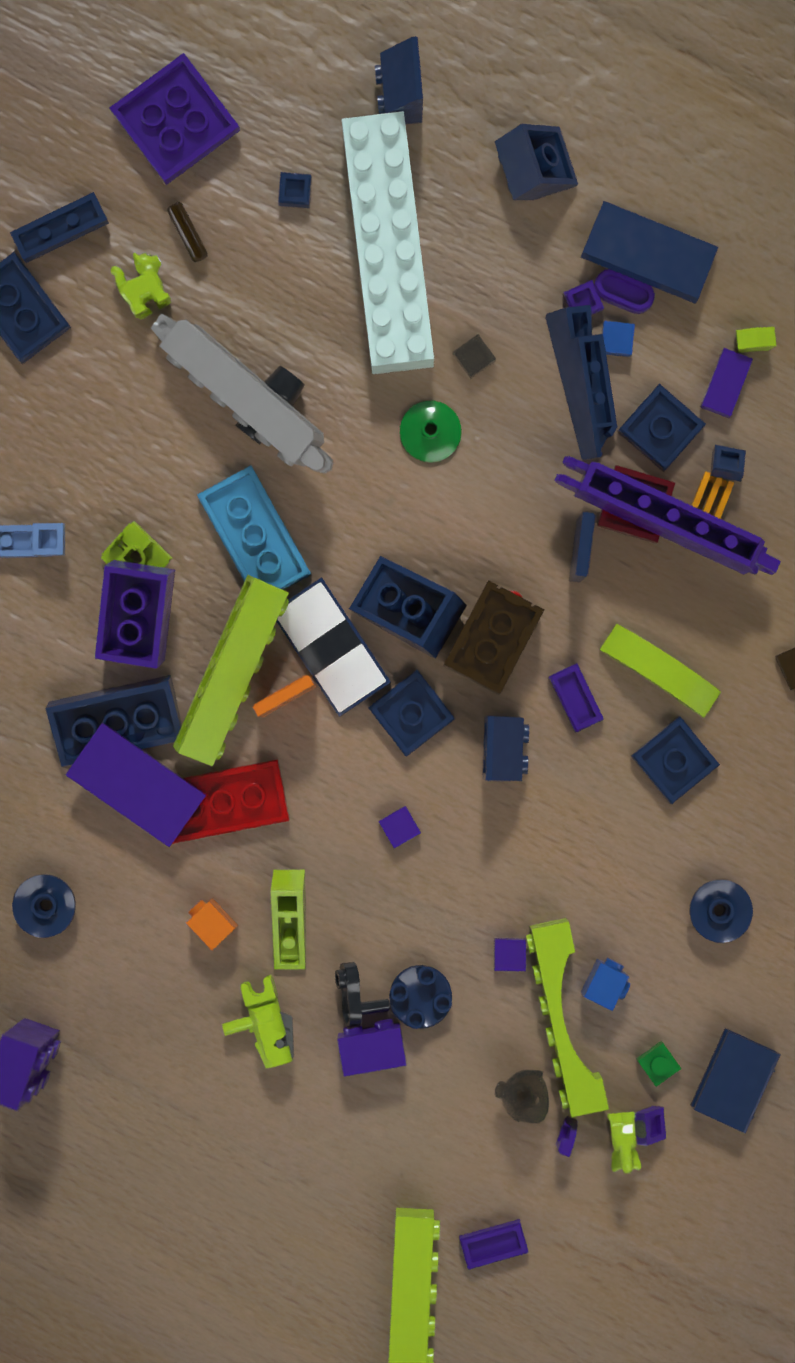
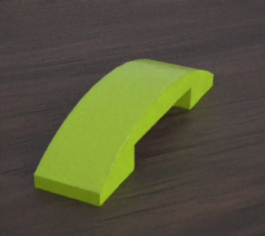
[599,624,721,718]

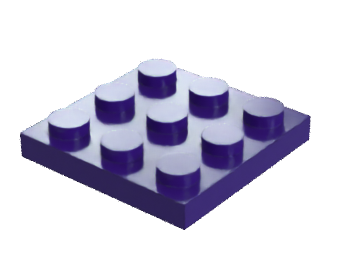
[109,53,240,185]

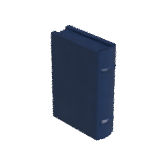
[690,1028,781,1133]

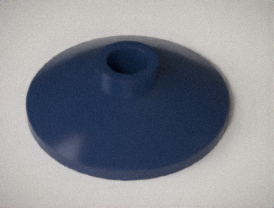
[12,874,76,938]
[689,879,753,943]

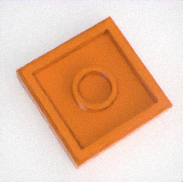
[253,675,317,718]

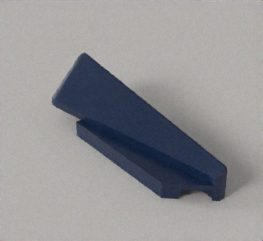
[545,305,617,460]

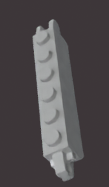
[151,313,334,474]

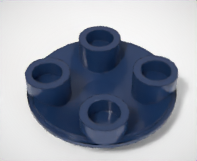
[389,965,452,1029]

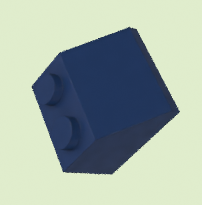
[375,36,423,124]
[494,124,579,201]
[482,716,529,781]

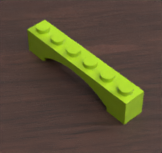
[525,918,609,1117]

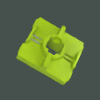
[101,521,173,568]

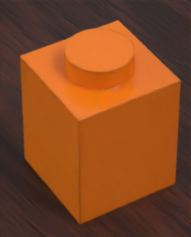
[186,898,238,950]

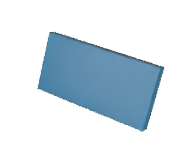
[197,465,312,590]

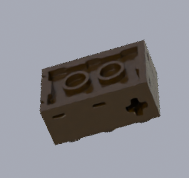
[443,580,545,695]

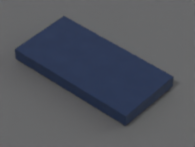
[581,201,718,304]

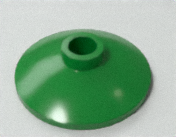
[400,400,462,463]

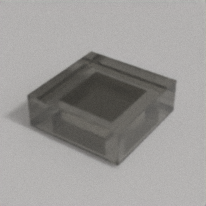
[453,334,496,379]

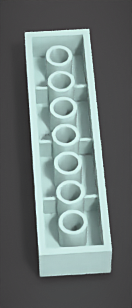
[342,111,434,374]

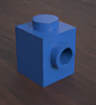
[581,958,630,1011]

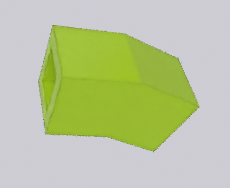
[736,327,776,353]

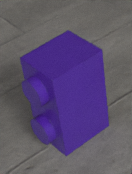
[337,1019,407,1077]

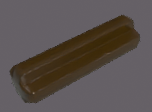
[167,202,208,262]

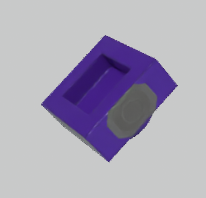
[634,1106,666,1146]

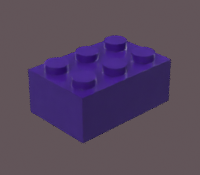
[95,560,175,669]
[0,1018,61,1111]

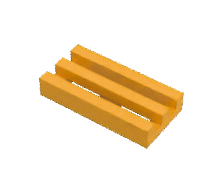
[691,471,734,519]

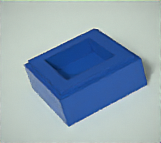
[602,321,635,357]

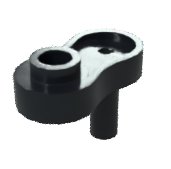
[335,962,390,1026]

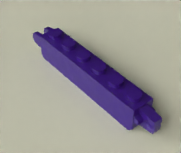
[554,456,781,575]

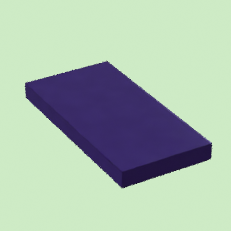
[65,723,206,847]

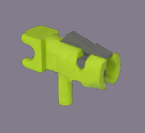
[222,974,294,1068]

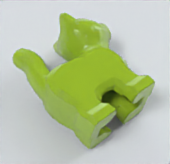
[111,252,171,320]
[607,1112,641,1174]

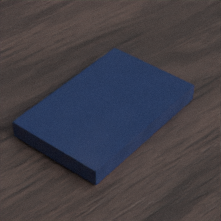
[0,252,72,364]

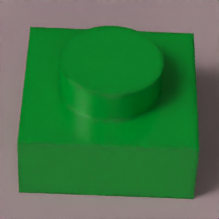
[636,1041,682,1087]

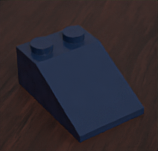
[349,556,467,659]

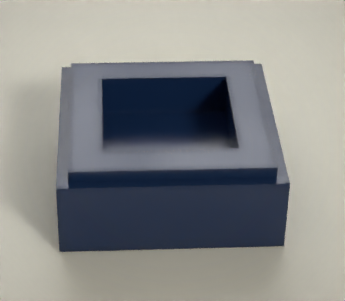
[278,172,312,208]
[710,445,746,482]

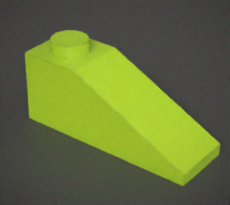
[271,870,306,969]

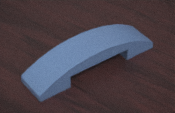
[0,523,65,558]

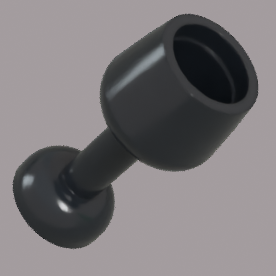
[235,366,305,444]

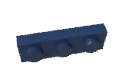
[10,192,109,263]

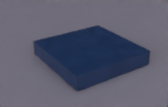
[617,383,706,472]
[569,512,595,583]
[368,670,455,757]
[631,716,720,804]

